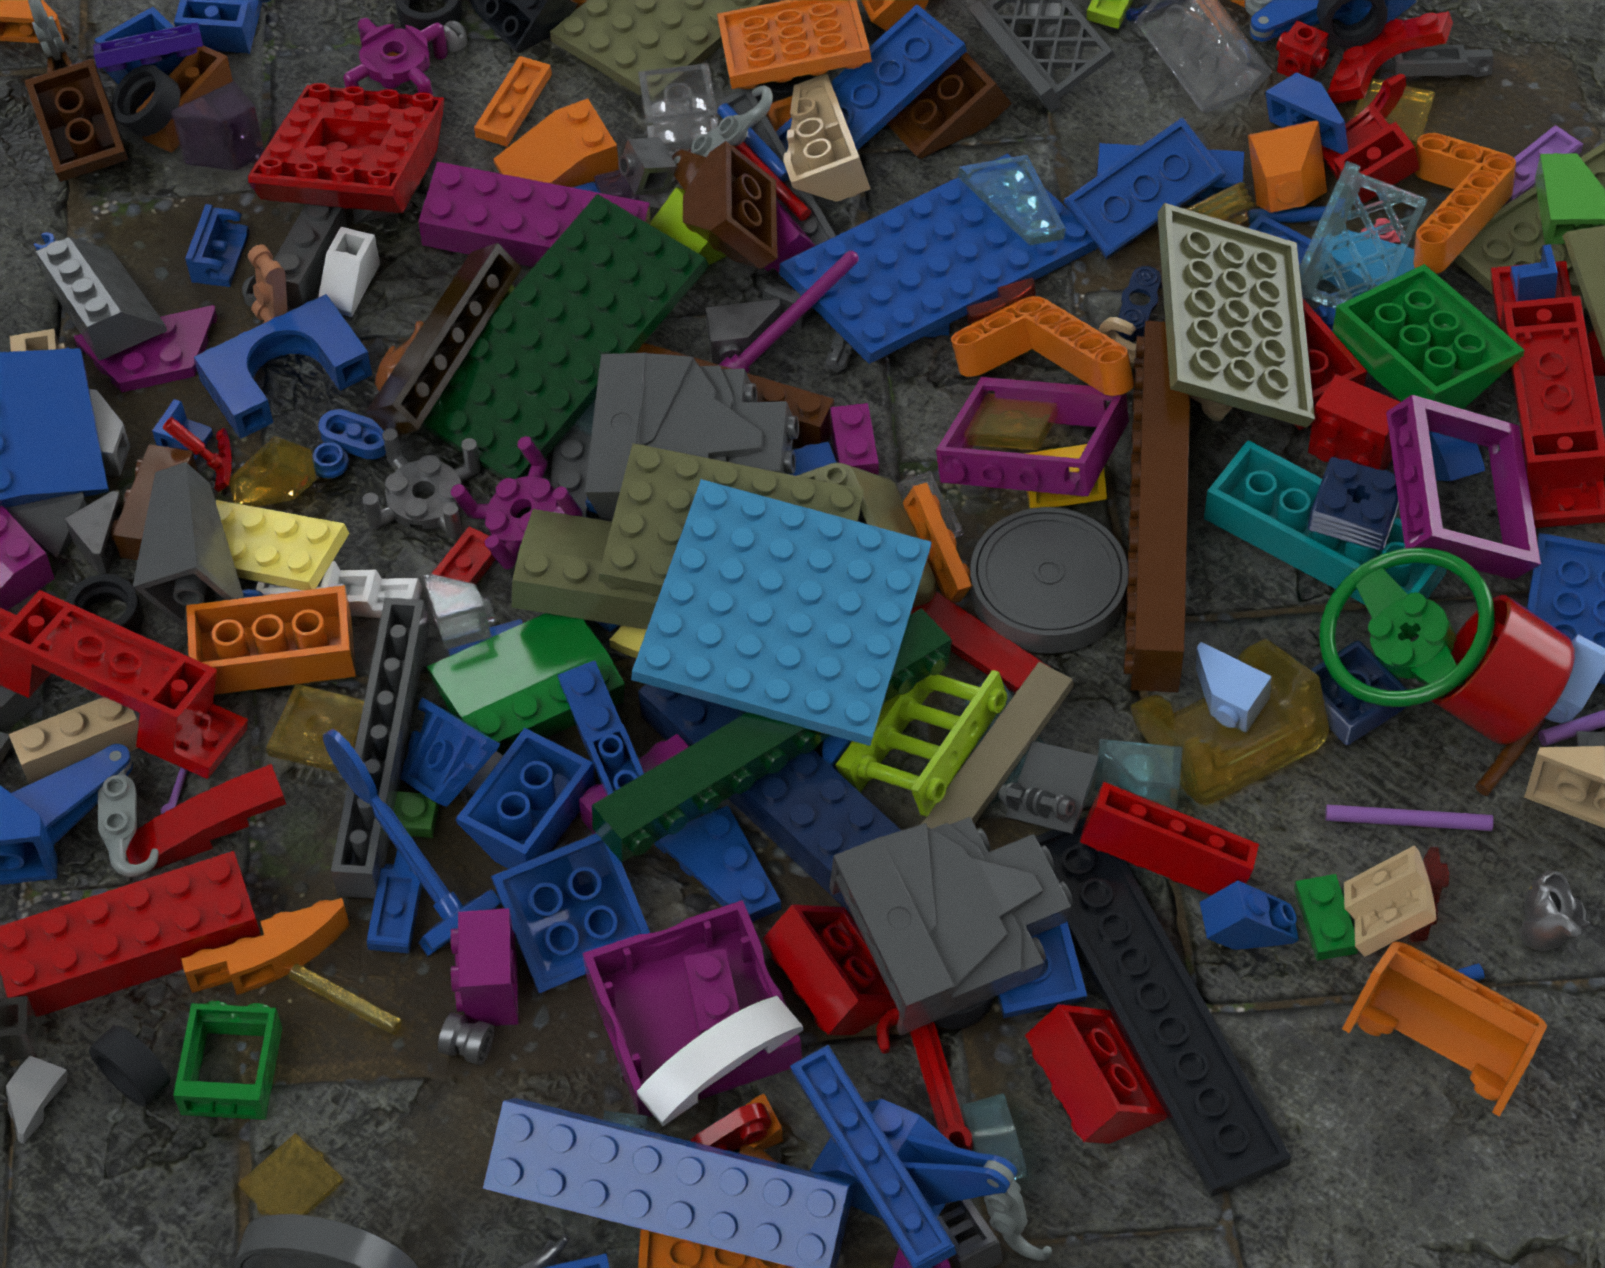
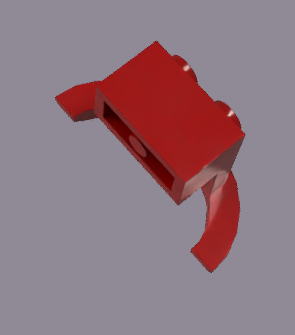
[1322,74,1420,207]

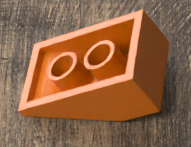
[494,98,620,187]

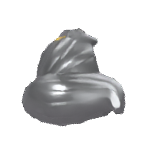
[1519,869,1590,951]

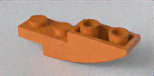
[181,898,350,995]

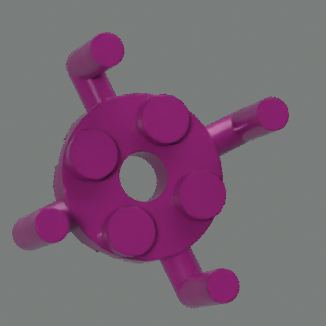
[343,18,448,95]
[450,436,583,570]

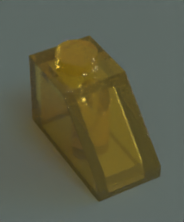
[230,436,316,507]

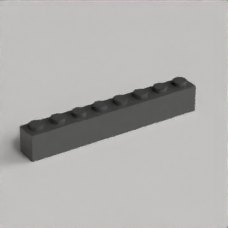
[331,597,430,899]

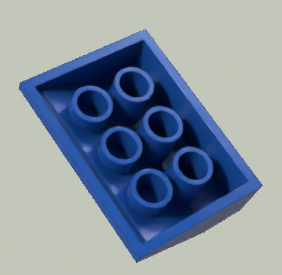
[0,348,109,509]

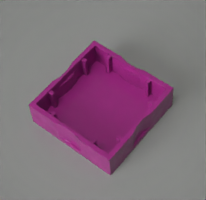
[582,900,802,1120]

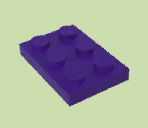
[93,22,203,72]

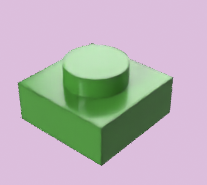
[393,792,439,838]

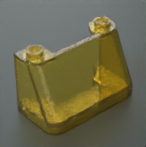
[1130,638,1329,805]

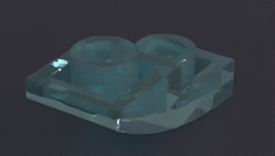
[962,1093,1029,1180]

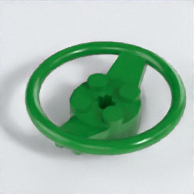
[1319,547,1495,707]

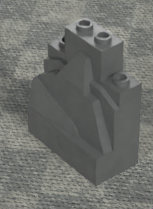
[585,353,799,522]
[829,817,1073,1036]

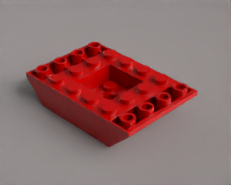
[248,83,444,213]

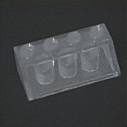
[1134,0,1272,113]

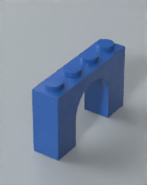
[194,294,373,439]

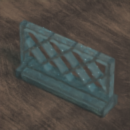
[1299,161,1428,309]

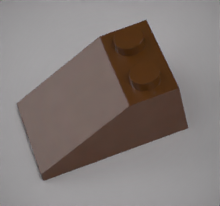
[887,52,1012,159]

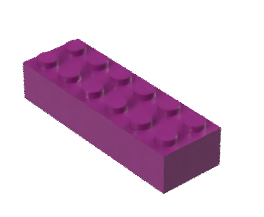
[418,162,651,267]

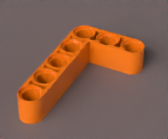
[1413,133,1516,274]
[951,296,1134,396]

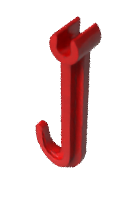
[876,1007,973,1151]

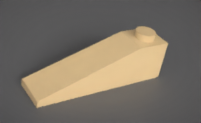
[783,73,871,202]

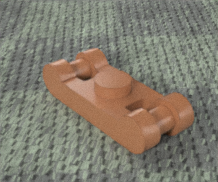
[248,244,288,323]

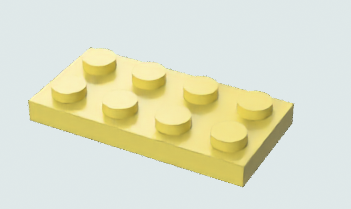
[216,500,349,590]

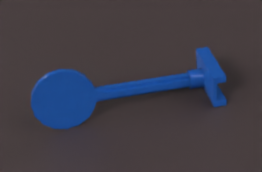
[323,729,501,956]

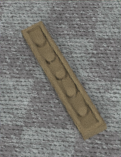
[921,662,1074,829]

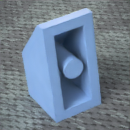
[1545,635,1605,724]
[1196,642,1272,733]

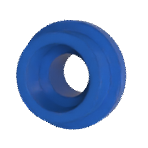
[310,442,349,479]

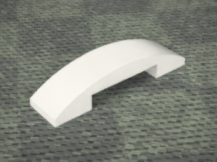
[637,996,803,1126]

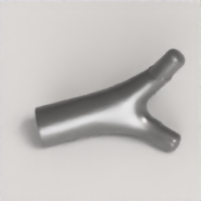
[518,1234,570,1268]

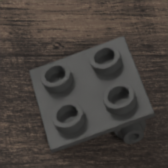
[999,741,1101,835]

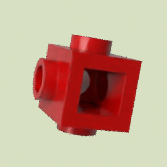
[1276,20,1330,79]

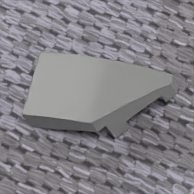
[6,1056,67,1144]

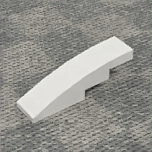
[256,561,423,618]

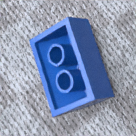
[456,728,596,869]

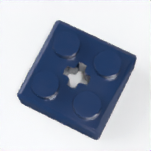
[1307,457,1399,550]
[1296,640,1408,745]

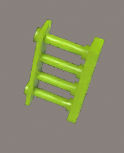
[836,670,1008,817]

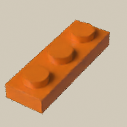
[474,56,552,147]
[902,483,972,603]

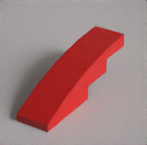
[126,764,286,871]

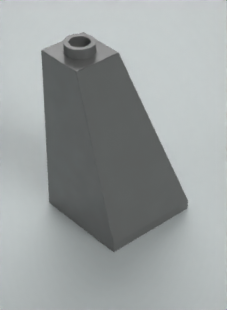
[133,462,244,627]

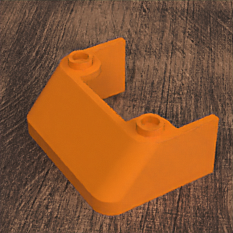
[1342,941,1547,1117]

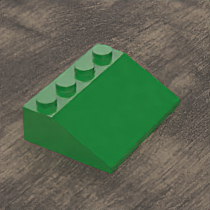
[1332,264,1525,409]
[427,613,625,755]

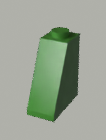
[1535,153,1605,244]

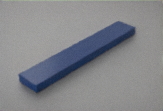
[790,1045,957,1268]

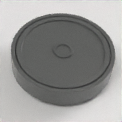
[970,507,1128,653]
[234,1214,418,1268]

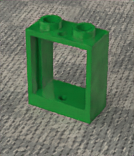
[173,1001,282,1120]

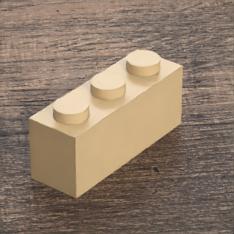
[9,697,139,785]

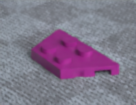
[74,305,217,393]

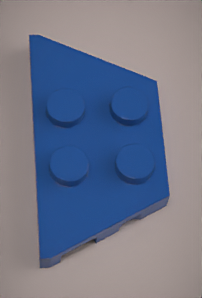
[400,697,500,807]

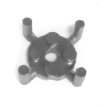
[363,428,481,539]

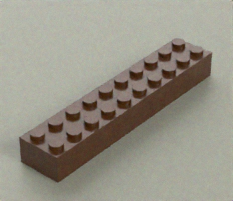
[1124,321,1190,693]

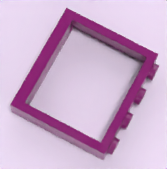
[936,377,1129,497]
[1386,395,1541,580]

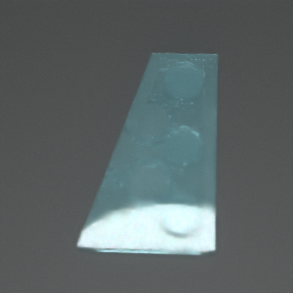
[958,155,1066,245]

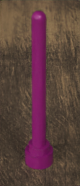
[719,251,859,373]

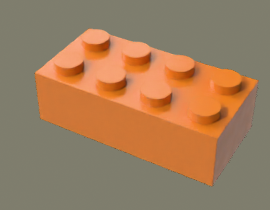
[186,585,356,695]

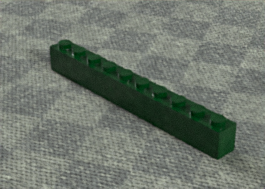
[592,608,952,862]

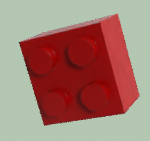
[1308,374,1400,470]

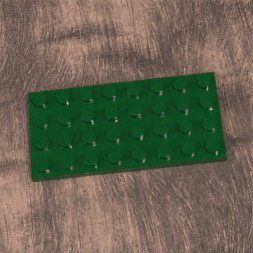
[421,194,709,480]

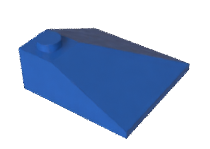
[491,833,650,994]

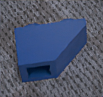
[1200,880,1299,950]

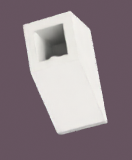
[318,227,380,317]

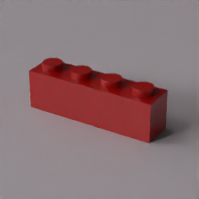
[1079,781,1259,896]

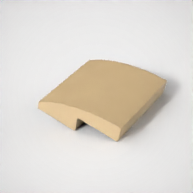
[1344,845,1437,957]

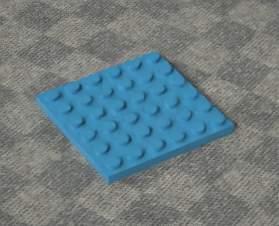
[631,479,932,746]

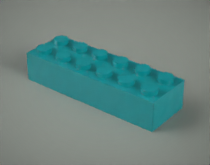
[1204,440,1447,605]

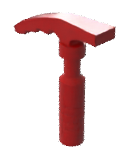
[163,417,232,492]

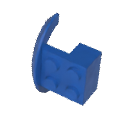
[174,0,271,54]

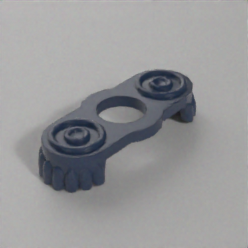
[1116,266,1162,342]

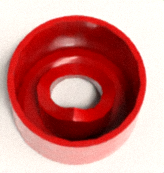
[1432,595,1575,745]

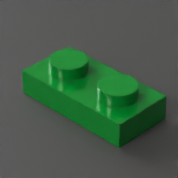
[1294,874,1358,961]

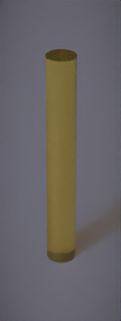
[289,964,402,1035]

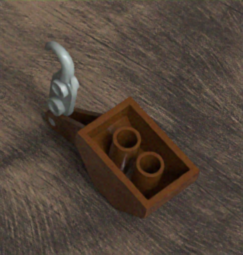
[24,0,128,182]
[672,86,777,269]

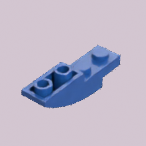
[557,660,644,796]

